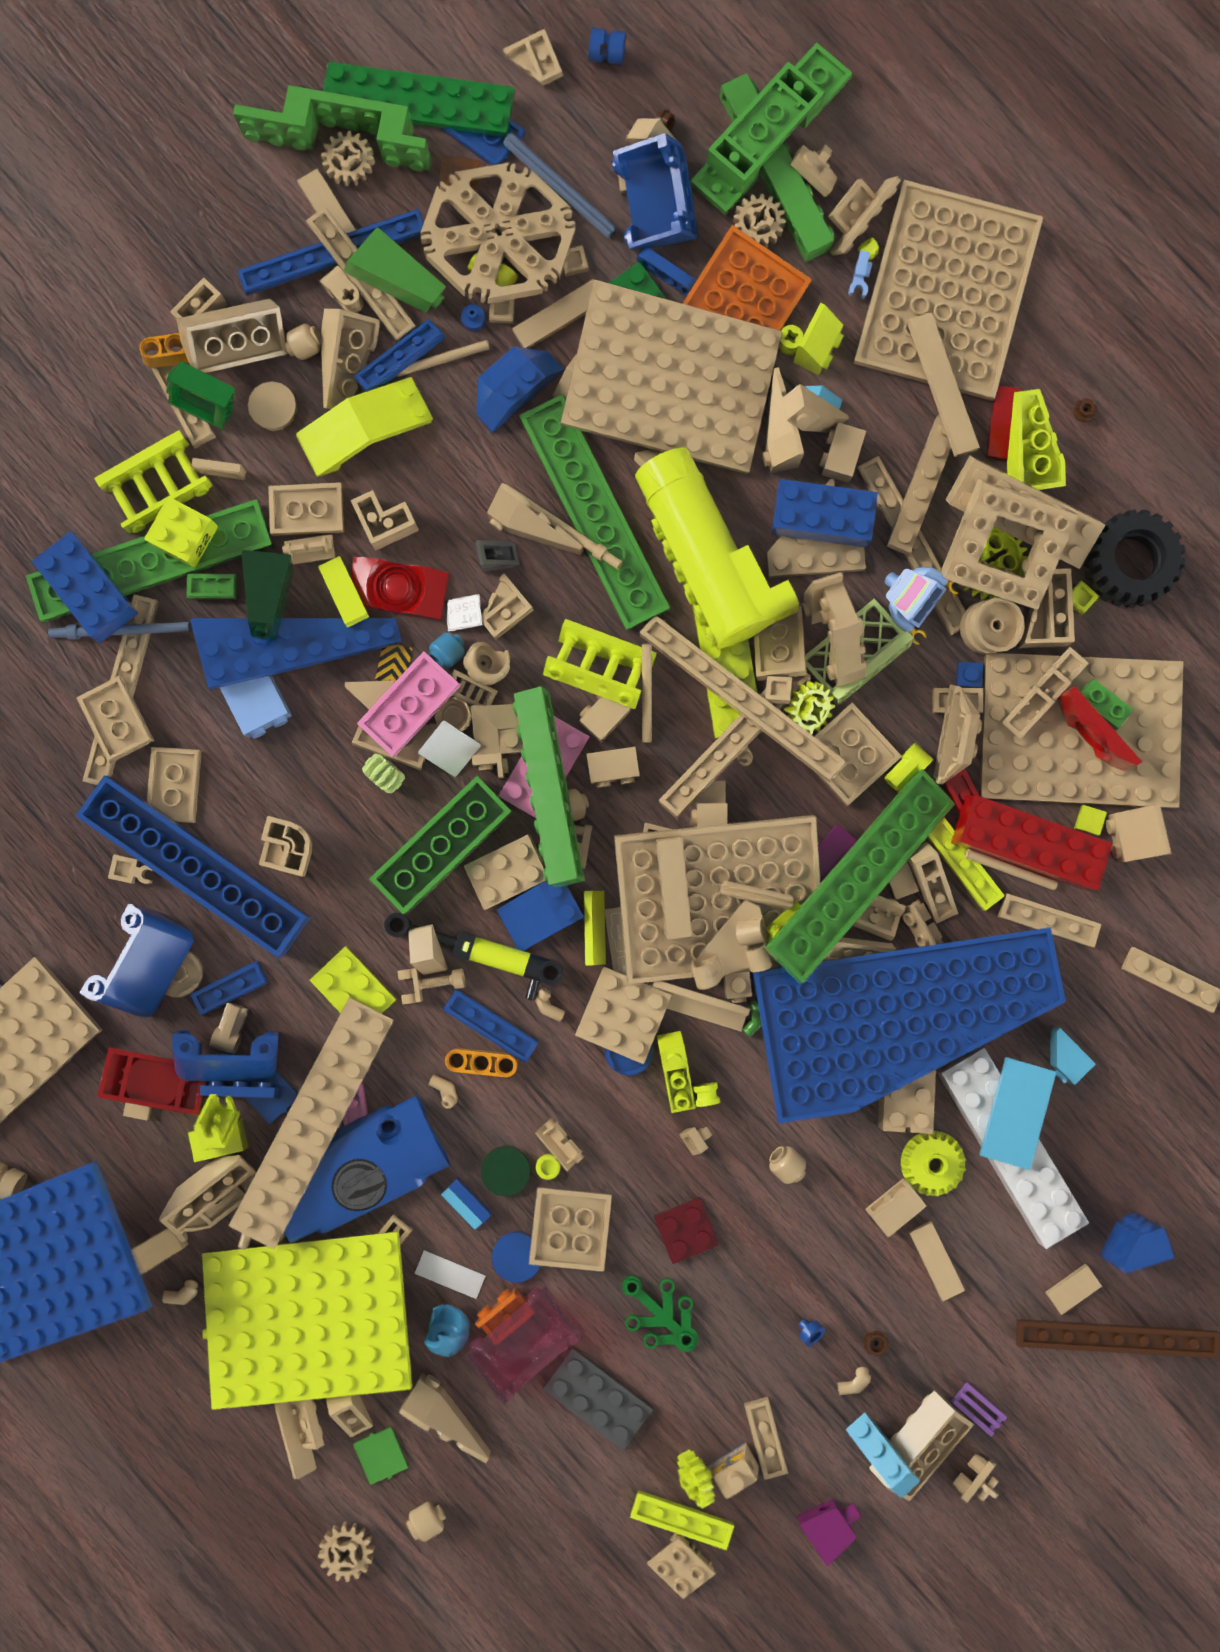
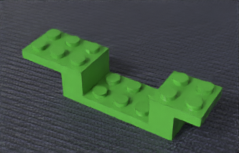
[690,43,852,216]
[233,85,432,171]

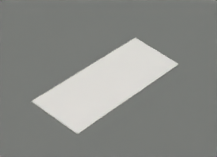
[414,1250,485,1299]

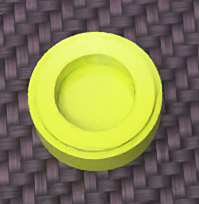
[536,1154,561,1180]

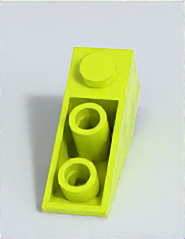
[656,1031,696,1113]

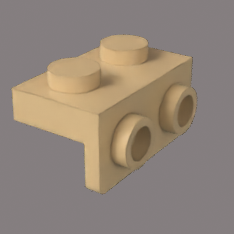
[852,895,906,941]

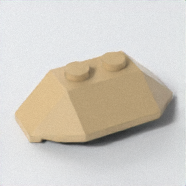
[933,684,982,784]
[159,1155,256,1235]

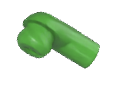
[742,1000,762,1038]

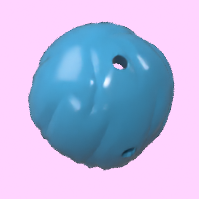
[424,1304,470,1357]

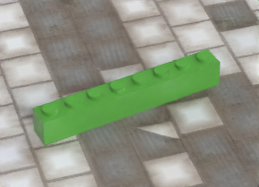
[720,73,835,262]
[513,686,585,888]

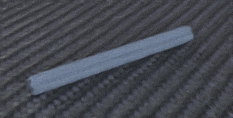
[504,133,616,238]

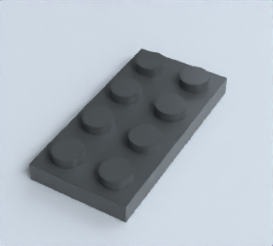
[543,1347,653,1450]

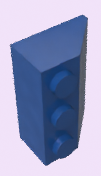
[1100,1213,1174,1274]

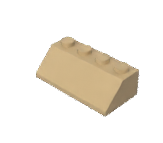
[176,299,287,373]
[869,1391,974,1501]

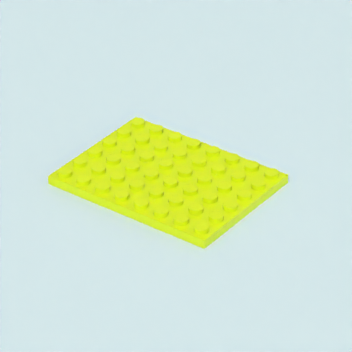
[202,1231,412,1410]

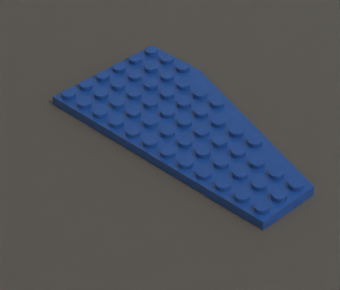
[753,927,1066,1124]

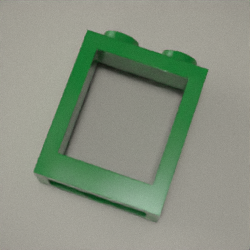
[166,361,235,430]

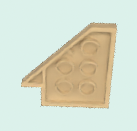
[766,479,866,578]

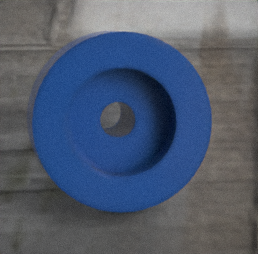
[461,305,486,332]
[799,1319,825,1347]

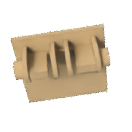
[647,1533,716,1599]

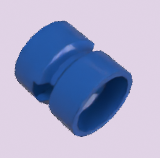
[589,27,626,66]

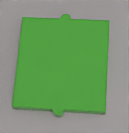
[353,1426,409,1485]

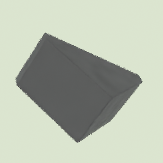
[475,540,520,573]

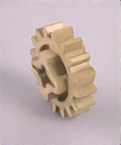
[321,131,375,186]
[733,194,786,248]
[318,1521,375,1582]

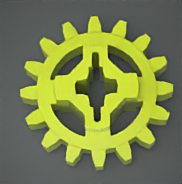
[784,681,835,735]
[677,1449,715,1509]

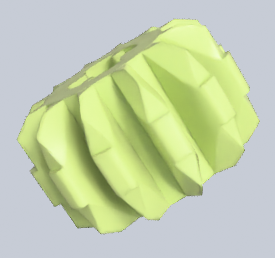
[362,754,405,793]

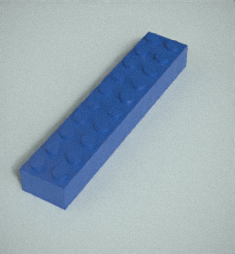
[76,775,312,958]

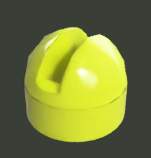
[858,238,879,260]

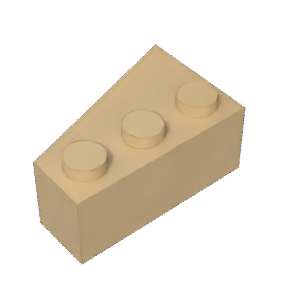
[1018,569,1075,648]

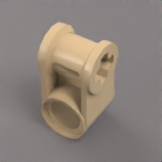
[320,266,364,314]

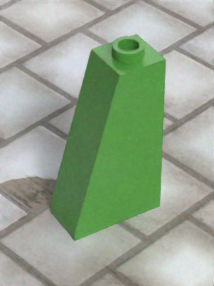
[343,227,446,313]

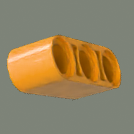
[140,333,189,368]
[445,1048,518,1077]

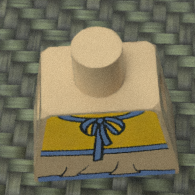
[706,1442,759,1499]

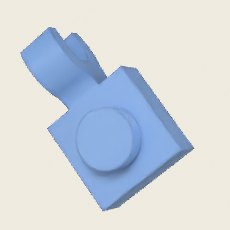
[848,250,872,299]

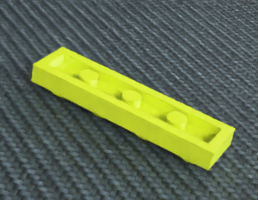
[927,817,1005,911]
[630,1490,734,1550]

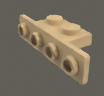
[828,176,901,256]
[274,1399,324,1479]

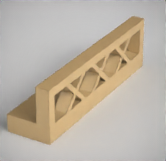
[652,981,750,1031]

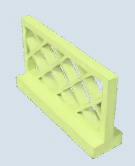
[806,599,914,706]

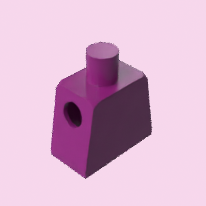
[797,1499,862,1566]

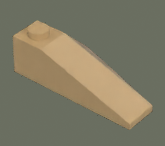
[487,483,584,556]

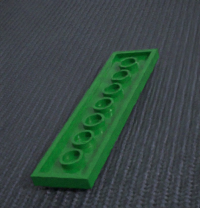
[323,62,515,137]

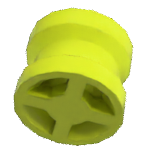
[778,325,803,355]
[693,1082,721,1107]

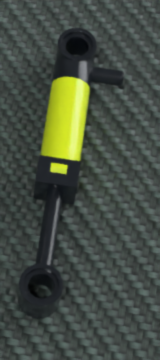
[384,913,563,1001]

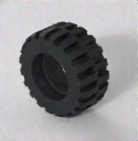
[1083,509,1186,608]

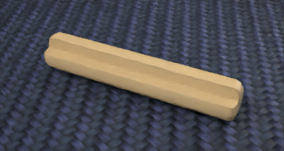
[720,880,794,909]

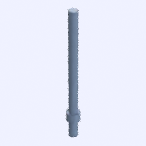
[48,622,192,640]

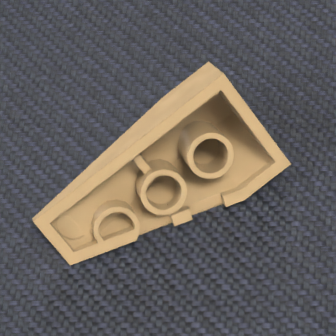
[321,308,380,409]
[762,367,804,474]
[399,1373,491,1463]

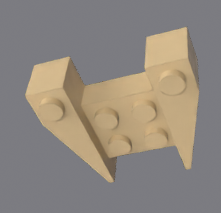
[801,572,867,687]

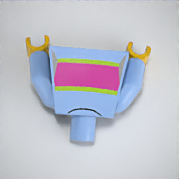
[885,567,963,645]

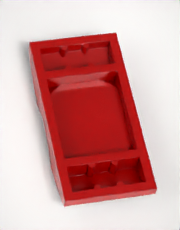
[350,557,449,621]
[1058,686,1142,771]
[97,1048,206,1116]

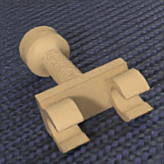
[397,968,465,1005]

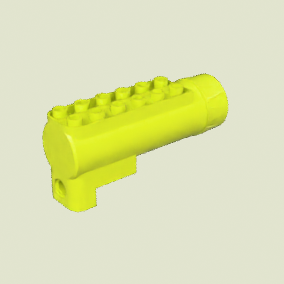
[635,448,799,650]

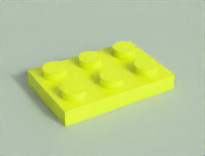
[310,946,397,1014]

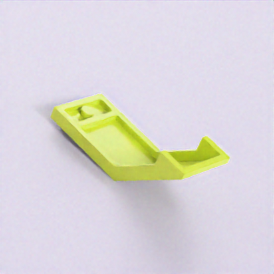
[296,377,433,477]

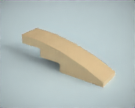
[1002,647,1089,739]

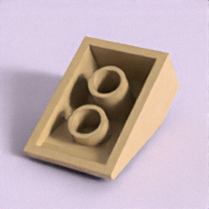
[1106,804,1171,863]

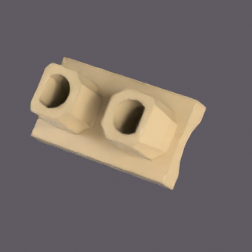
[953,1454,999,1503]

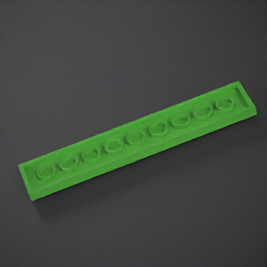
[519,394,670,631]
[26,499,274,623]
[765,769,955,983]

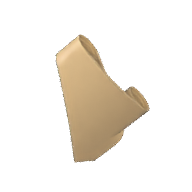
[691,900,772,989]

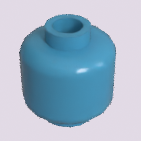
[428,632,465,669]

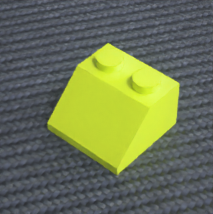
[793,303,844,375]

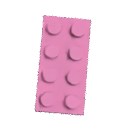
[357,651,461,757]
[498,716,590,819]

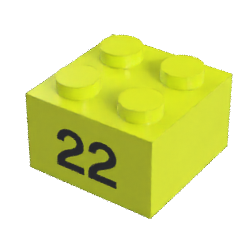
[144,496,218,569]

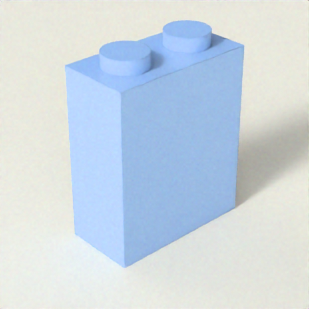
[220,675,292,739]

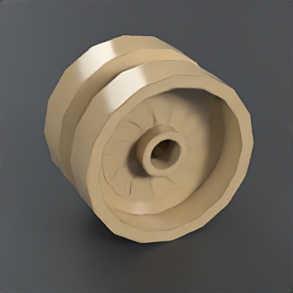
[960,597,1025,654]

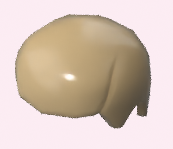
[434,697,472,732]

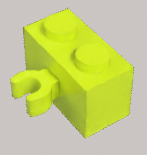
[188,1119,249,1162]

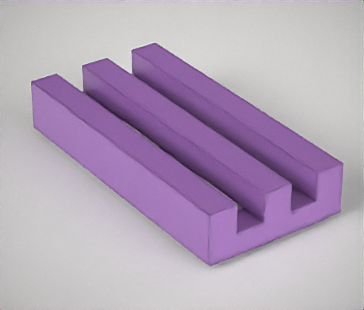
[951,1382,1007,1437]

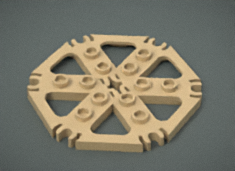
[421,163,576,304]

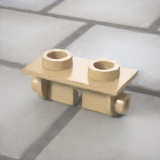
[282,534,335,565]
[902,899,943,947]
[535,1119,584,1171]

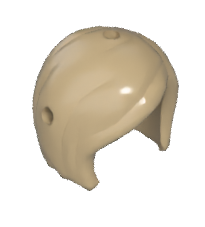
[463,642,510,685]

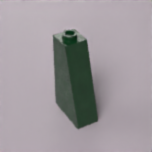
[242,550,294,639]

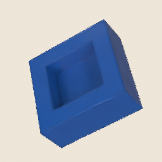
[956,662,983,688]

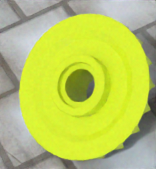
[901,1131,966,1196]

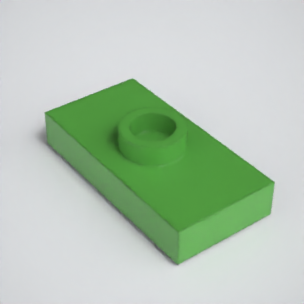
[187,574,238,600]

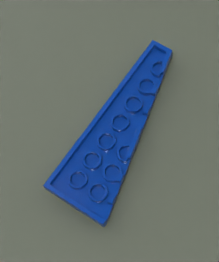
[190,618,402,690]

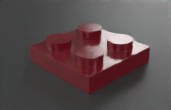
[654,1197,718,1264]

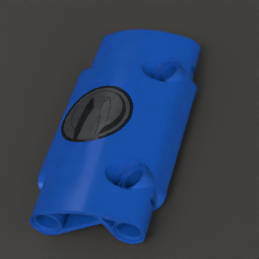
[284,1095,450,1243]

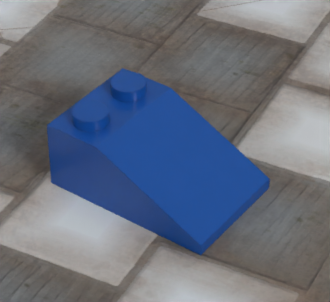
[497,881,584,951]

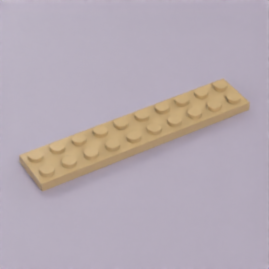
[229,997,394,1249]

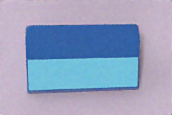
[440,1177,493,1230]

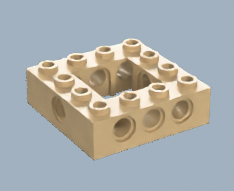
[941,478,1078,610]

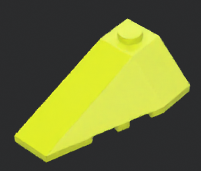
[1007,389,1066,490]

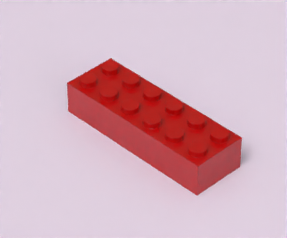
[951,795,1113,891]

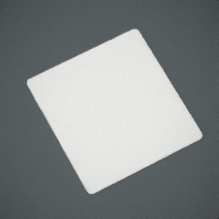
[418,721,481,777]

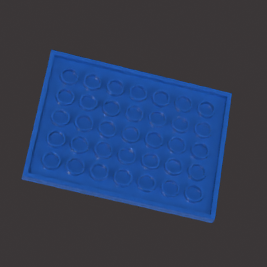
[0,1161,153,1362]

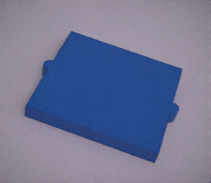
[245,1071,298,1125]

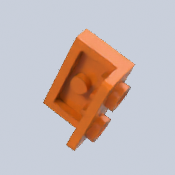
[475,1287,535,1345]

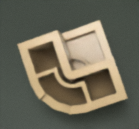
[259,816,312,877]

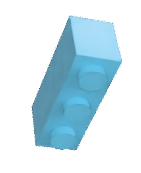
[846,1413,921,1499]

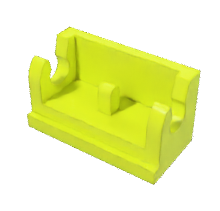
[194,1094,240,1149]

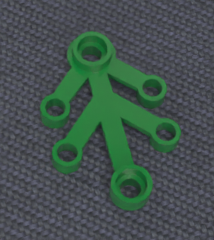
[622,1274,699,1352]

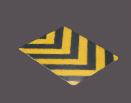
[375,645,413,682]

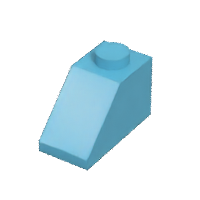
[1050,1027,1096,1085]

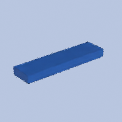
[354,319,445,392]
[443,989,539,1063]

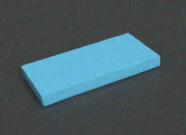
[979,1057,1056,1170]

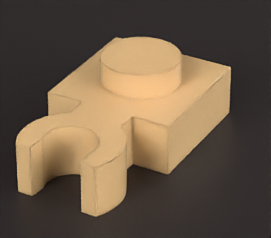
[108,854,153,884]

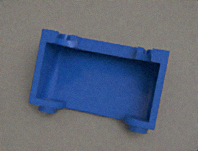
[612,133,698,251]
[80,904,193,1018]
[172,1030,279,1082]

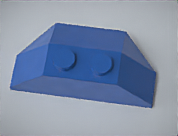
[477,346,565,433]

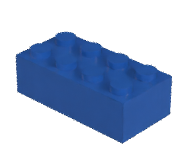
[771,479,878,548]
[32,531,139,643]

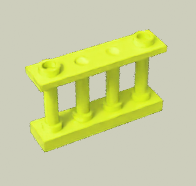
[94,430,213,534]
[543,619,657,709]

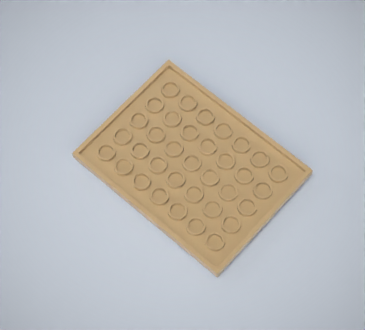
[853,180,1043,401]
[560,280,782,474]
[980,653,1183,808]
[614,815,820,984]

